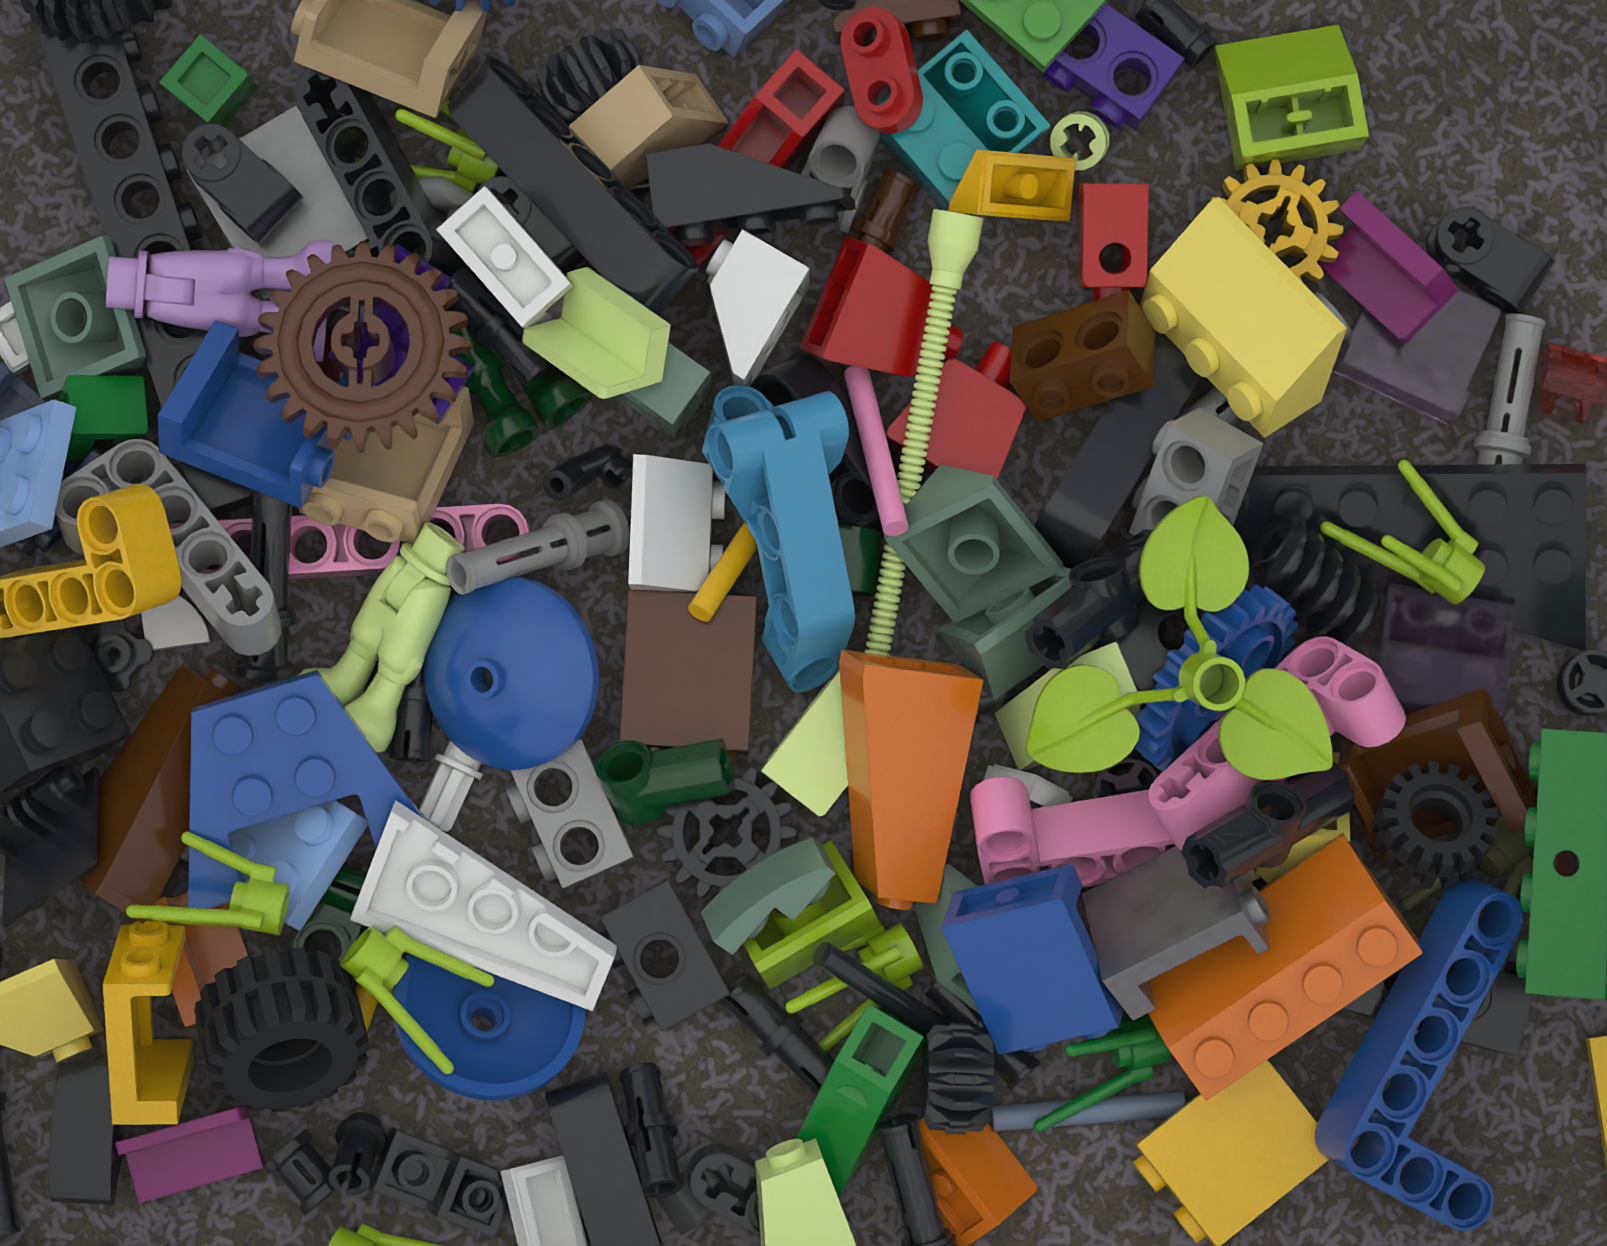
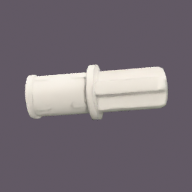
[418,740,483,832]

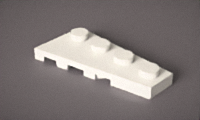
[350,800,617,1011]

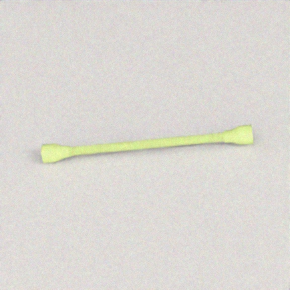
[865,209,984,656]

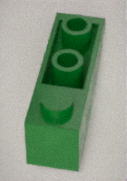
[796,1004,927,1199]

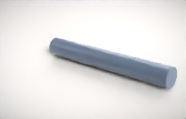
[992,1091,1186,1131]

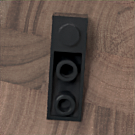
[646,143,856,247]

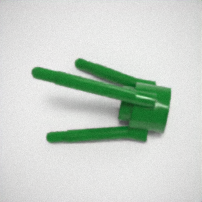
[1033,1012,1171,1132]

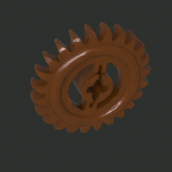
[253,241,471,453]

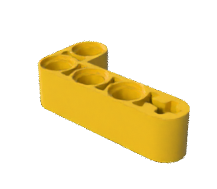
[0,484,182,638]

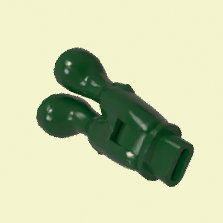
[418,249,593,458]

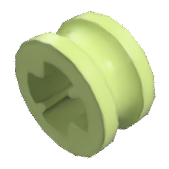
[1050,111,1110,170]

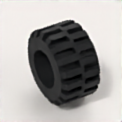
[194,948,370,1112]

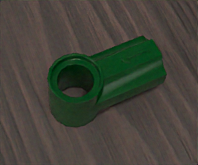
[595,738,733,825]

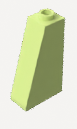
[755,1138,857,1246]

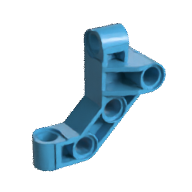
[702,385,855,692]

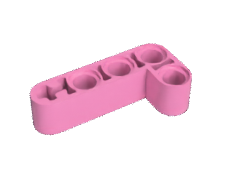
[1148,637,1406,850]
[970,776,1176,888]

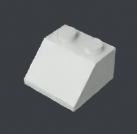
[706,230,809,387]
[628,454,726,593]

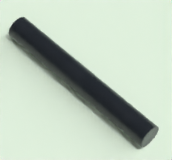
[813,942,951,1036]

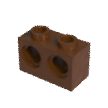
[1010,290,1156,422]

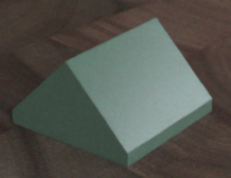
[4,235,147,399]
[884,464,1063,623]
[936,566,1072,700]

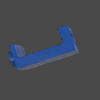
[158,320,352,508]
[941,864,1124,1055]

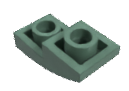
[701,838,836,955]

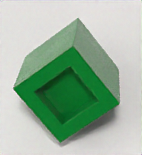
[159,34,258,127]
[58,375,148,461]

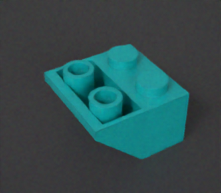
[878,29,1050,211]

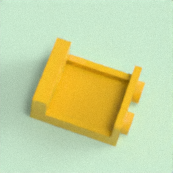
[103,919,194,1125]
[1133,1060,1329,1246]

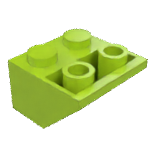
[1213,25,1369,171]

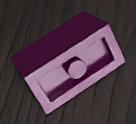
[1319,191,1459,343]
[115,1106,265,1203]

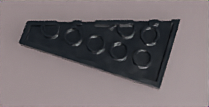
[1233,464,1586,651]

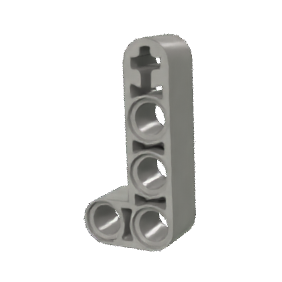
[55,439,281,656]

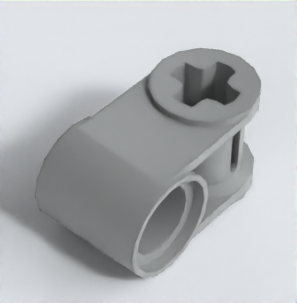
[801,105,880,233]

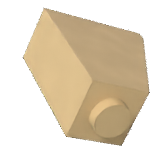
[569,65,729,189]

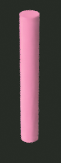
[844,366,909,536]

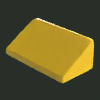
[948,150,1076,222]

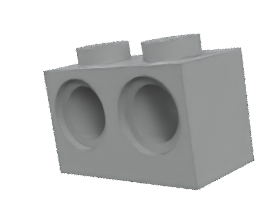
[1129,408,1264,536]
[506,739,636,890]

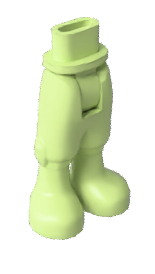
[297,522,465,752]

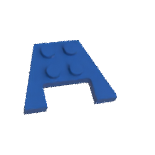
[188,670,430,909]

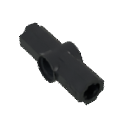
[1024,529,1153,669]
[1181,762,1356,889]

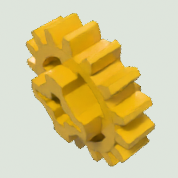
[1210,160,1343,284]

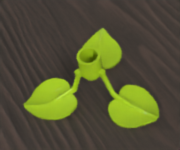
[1025,496,1333,780]

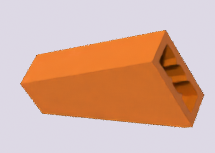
[839,650,984,910]

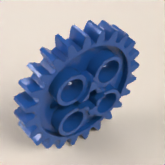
[1134,584,1298,772]

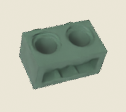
[615,342,713,439]

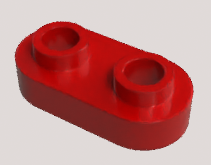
[840,6,923,134]

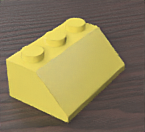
[1140,197,1347,438]

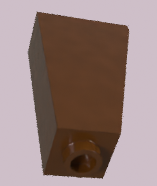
[79,663,241,924]

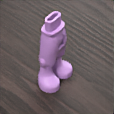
[106,240,332,362]

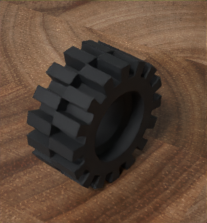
[1371,761,1499,889]

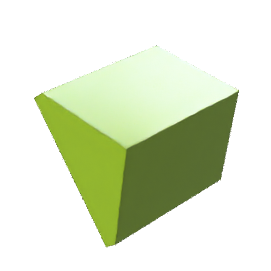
[743,840,881,990]

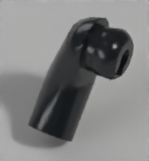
[543,444,633,501]

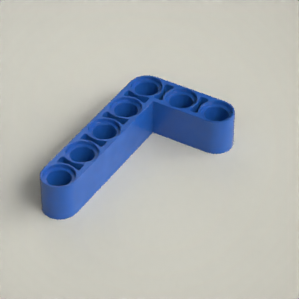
[1315,877,1524,1231]

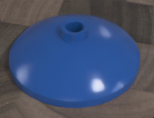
[423,577,599,770]
[392,953,585,1100]

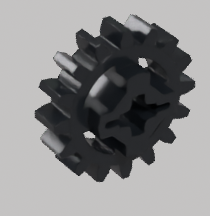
[657,763,798,899]

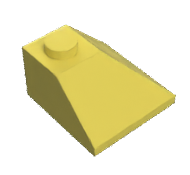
[0,959,104,1063]

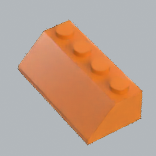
[1148,833,1423,1101]

